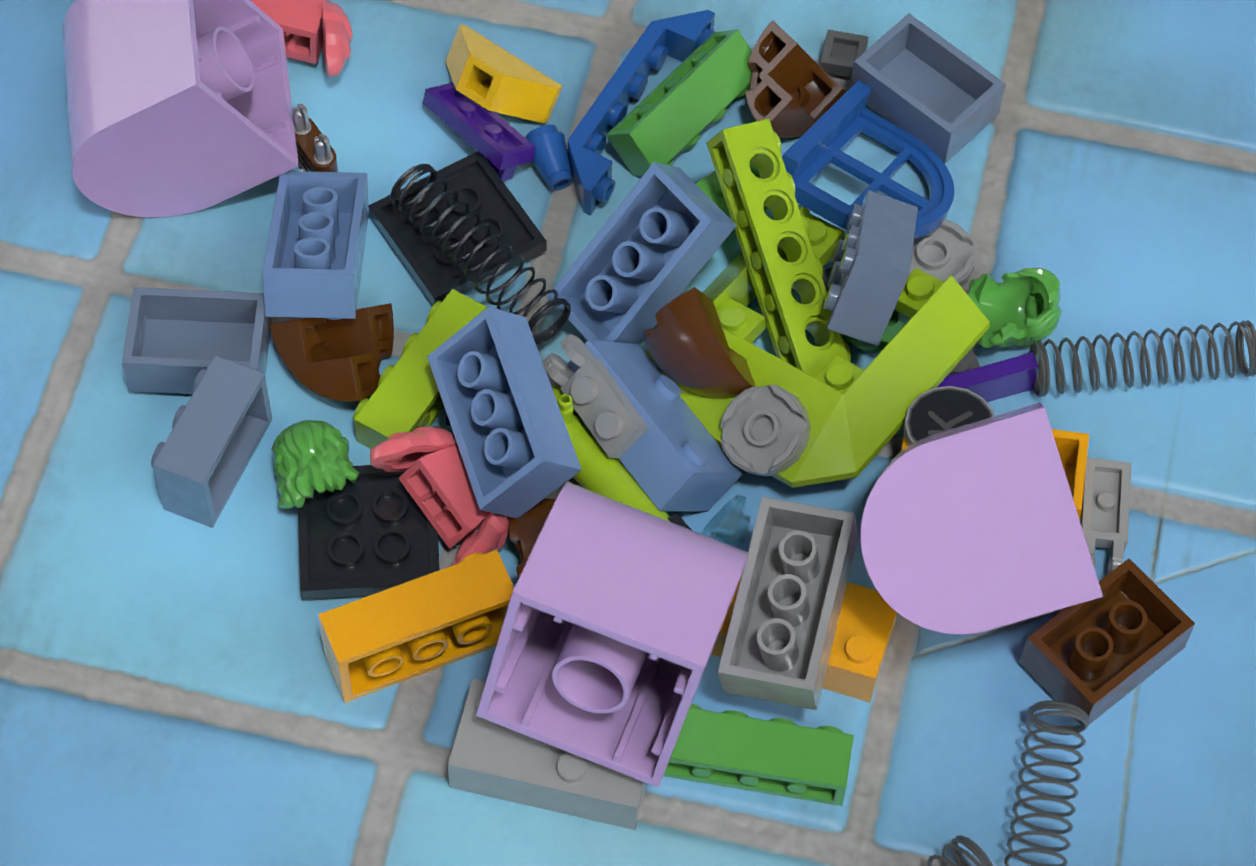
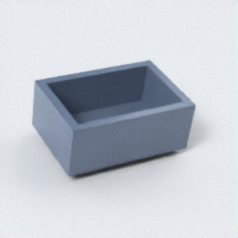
[850,13,1006,163]
[823,190,918,346]
[122,287,272,394]
[151,355,272,528]

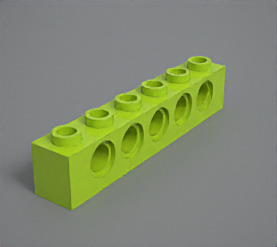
[706,119,851,378]

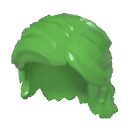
[968,268,1062,348]
[271,420,359,509]

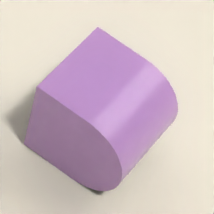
[62,0,299,218]
[860,402,1103,635]
[476,482,750,788]

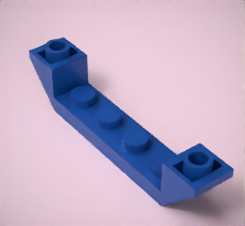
[568,10,716,216]

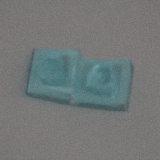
[701,495,751,547]

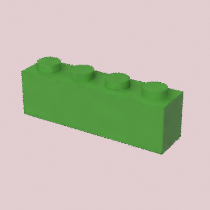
[606,29,752,176]
[663,703,854,806]

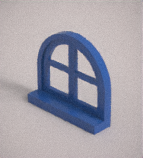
[782,80,955,239]

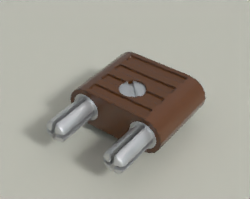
[292,104,338,172]

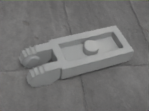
[542,333,649,458]
[1080,457,1132,574]

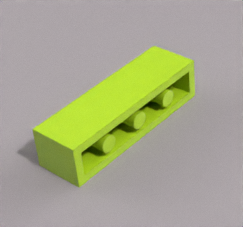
[353,289,487,449]

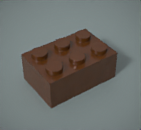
[1020,558,1195,726]

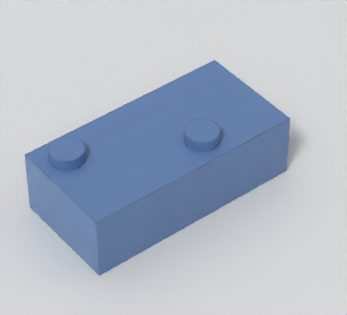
[547,162,737,345]
[262,171,369,320]
[427,306,582,518]
[567,339,742,511]

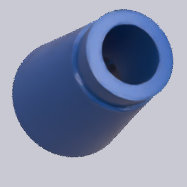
[525,124,573,191]

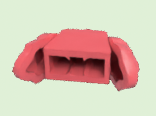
[250,0,352,77]
[370,427,510,566]

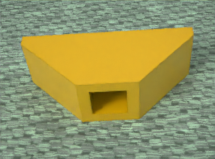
[446,24,563,123]

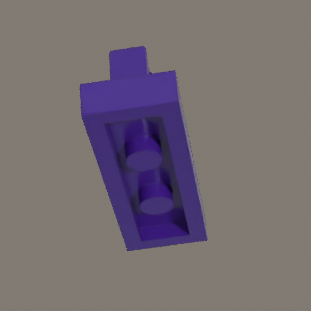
[423,82,536,181]
[938,352,1039,402]

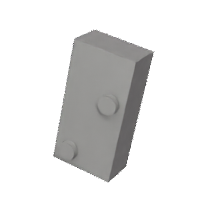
[718,497,858,710]
[448,679,648,830]

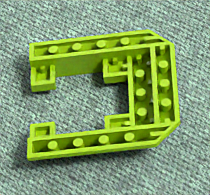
[645,205,990,488]

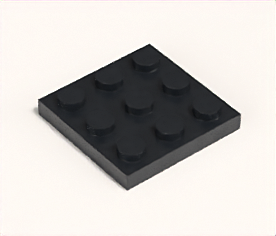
[368,151,547,305]
[298,465,440,600]

